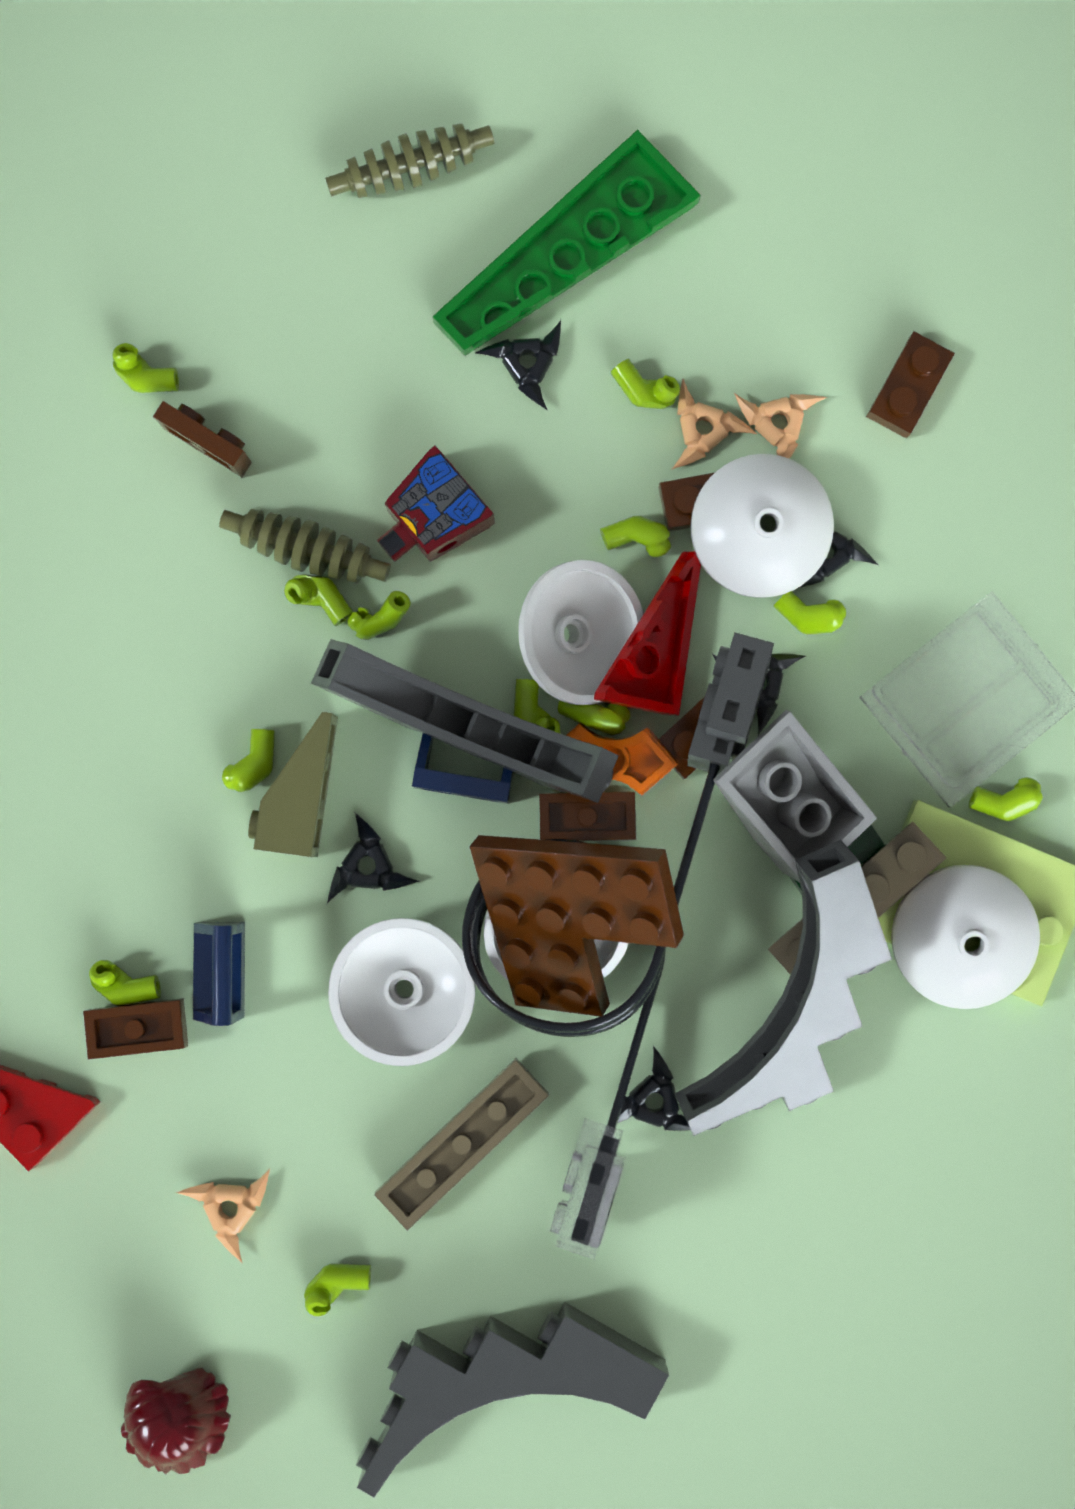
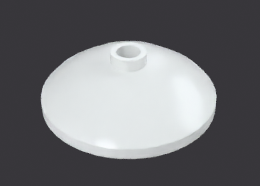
[691,454,834,598]
[519,560,644,705]
[891,865,1040,1009]
[328,918,475,1066]

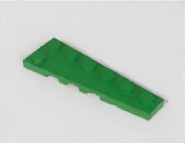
[432,129,701,356]

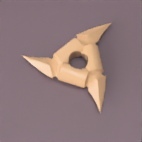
[671,379,757,470]
[734,393,827,459]
[176,1169,270,1263]

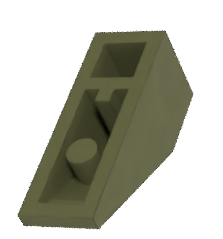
[248,712,338,857]

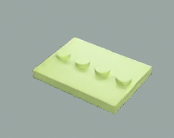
[878,800,1075,1006]

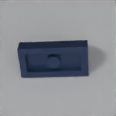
[412,733,513,804]
[193,922,245,1026]

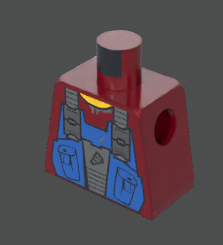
[377,445,495,562]

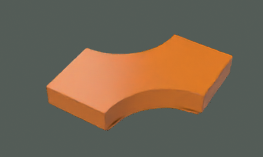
[566,723,679,795]

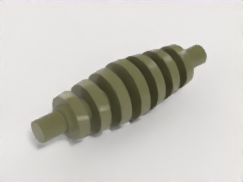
[325,123,495,198]
[219,509,391,583]

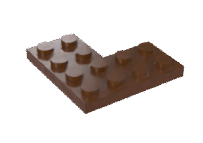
[469,835,684,1017]

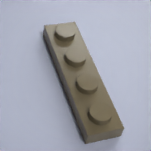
[768,821,946,975]
[374,1058,549,1231]

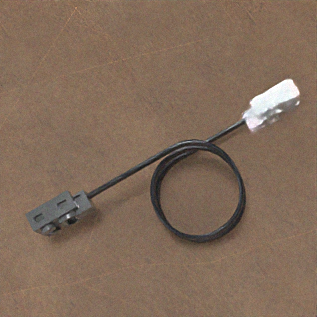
[462,632,774,1259]

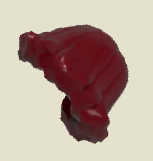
[121,1368,231,1474]

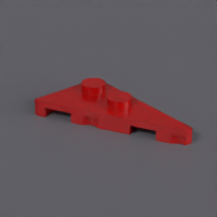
[594,551,701,716]
[0,1065,100,1172]

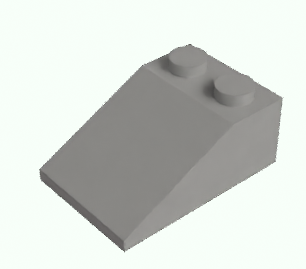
[713,710,877,883]

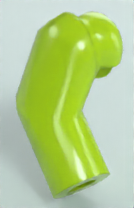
[611,359,680,409]
[600,516,671,557]
[284,574,353,626]
[347,591,411,640]
[514,679,561,733]
[557,700,631,735]
[222,729,275,792]
[304,1263,371,1316]

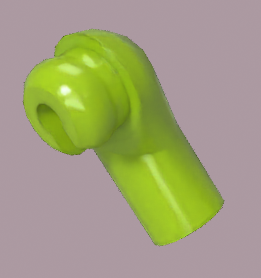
[112,343,179,393]
[773,591,846,635]
[969,777,1043,821]
[89,960,161,1006]

